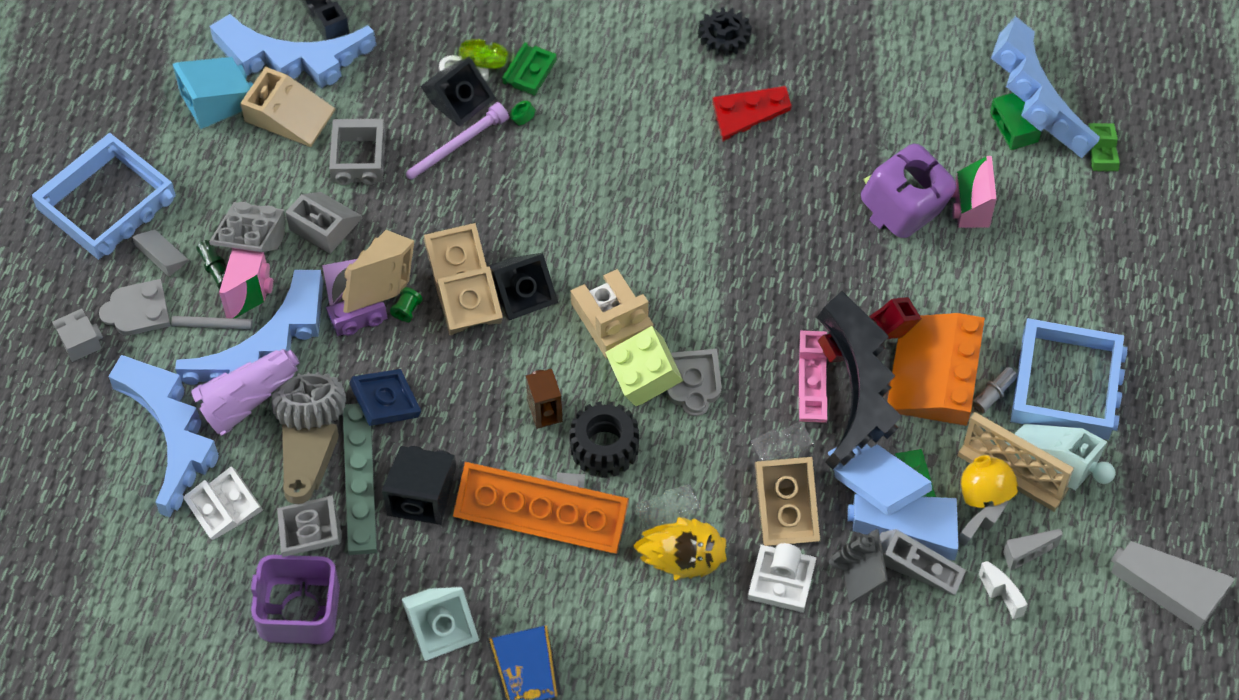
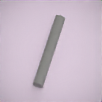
[172,316,253,330]

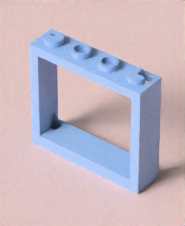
[32,133,176,260]
[1010,318,1127,440]

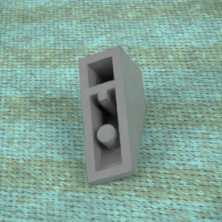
[880,529,966,595]

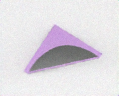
[322,259,357,306]

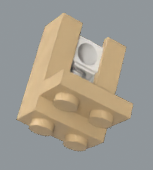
[571,269,653,359]

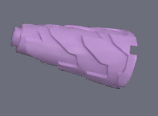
[191,349,300,436]

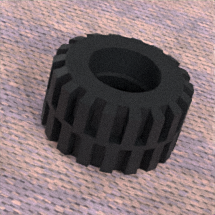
[570,401,639,478]

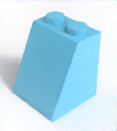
[172,57,253,129]

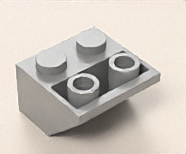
[285,192,362,254]

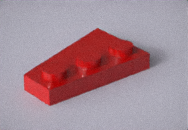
[712,86,792,141]

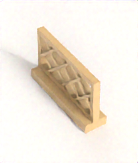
[958,412,1074,512]

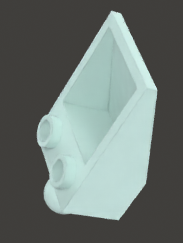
[1006,424,1115,491]

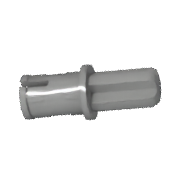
[972,367,1018,414]

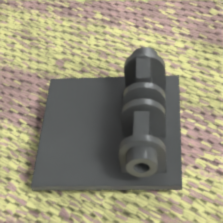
[829,529,888,603]

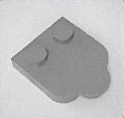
[99,279,171,335]
[667,349,722,416]

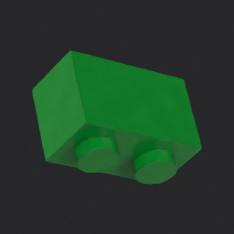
[990,93,1043,150]

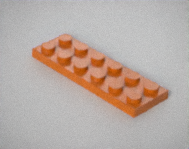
[453,462,630,554]

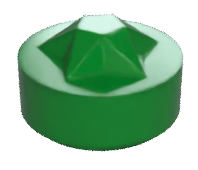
[510,101,536,125]

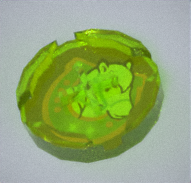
[458,39,508,68]

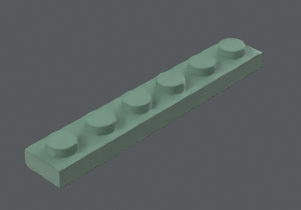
[343,403,377,555]

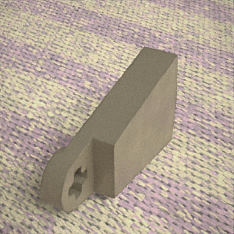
[282,424,339,504]

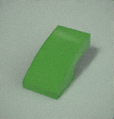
[1088,123,1120,171]

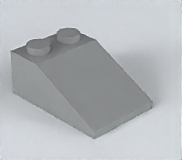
[277,495,342,557]

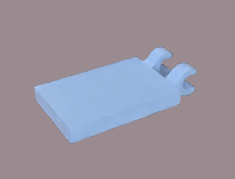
[828,444,932,516]

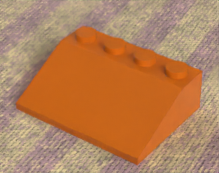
[887,313,985,426]

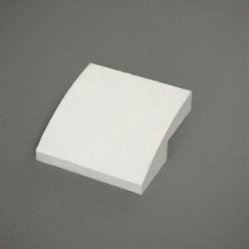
[183,466,263,540]

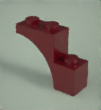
[817,297,922,363]

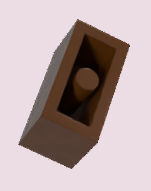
[526,369,563,429]

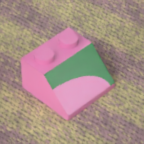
[952,156,996,228]
[219,248,273,318]

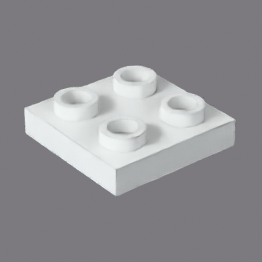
[748,543,816,613]

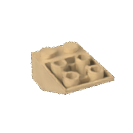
[240,67,335,147]
[342,230,414,313]

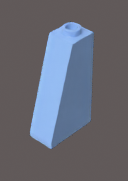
[847,494,958,560]

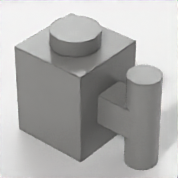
[52,308,103,362]

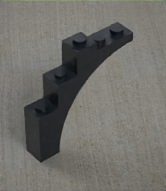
[816,291,902,470]

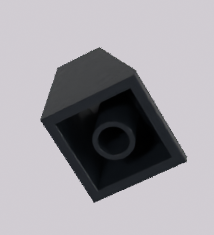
[382,446,456,525]

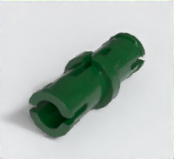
[196,240,226,289]

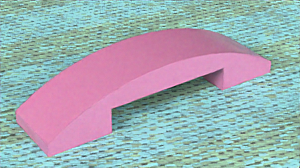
[799,330,827,423]

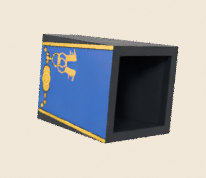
[487,625,562,700]

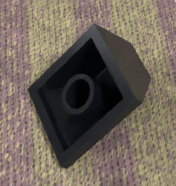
[420,56,496,127]
[487,253,558,321]

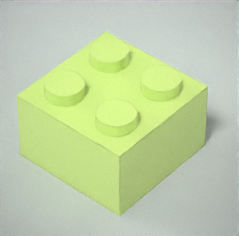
[605,326,683,406]

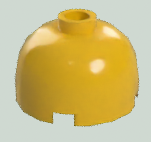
[961,455,1018,508]

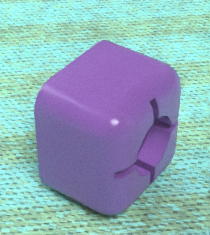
[861,143,956,238]
[251,555,340,644]

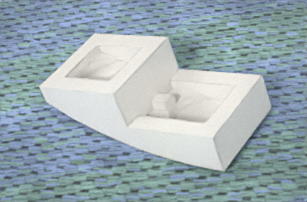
[979,561,1028,619]

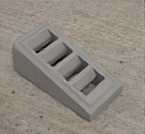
[1003,529,1063,571]

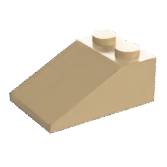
[755,457,820,546]

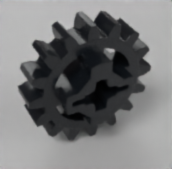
[698,7,752,56]

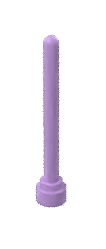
[406,102,509,179]

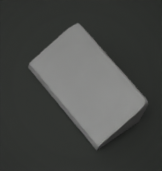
[133,229,189,276]

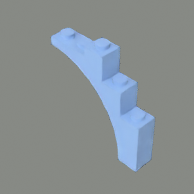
[210,14,376,88]
[991,16,1100,158]
[175,270,323,385]
[108,355,219,517]

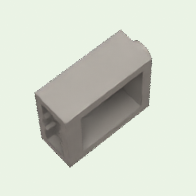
[329,119,386,185]

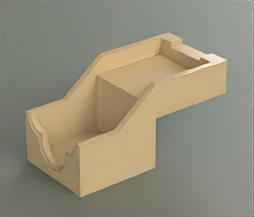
[424,223,503,335]

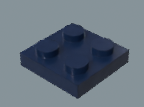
[349,369,421,426]

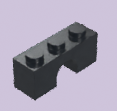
[301,0,350,40]

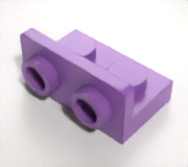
[326,301,388,336]

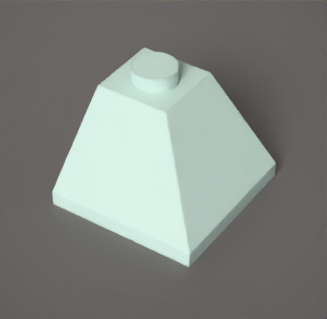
[402,587,479,661]

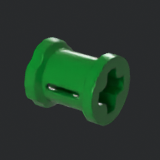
[390,287,423,323]

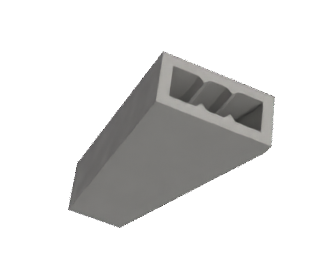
[1111,541,1235,631]

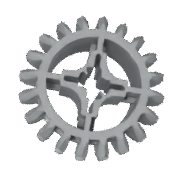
[271,372,346,430]

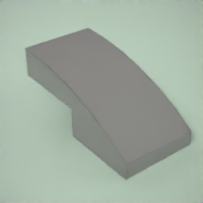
[958,501,1009,546]

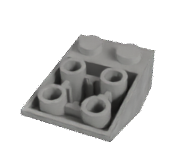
[210,202,285,252]

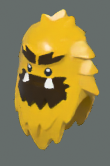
[634,517,727,581]

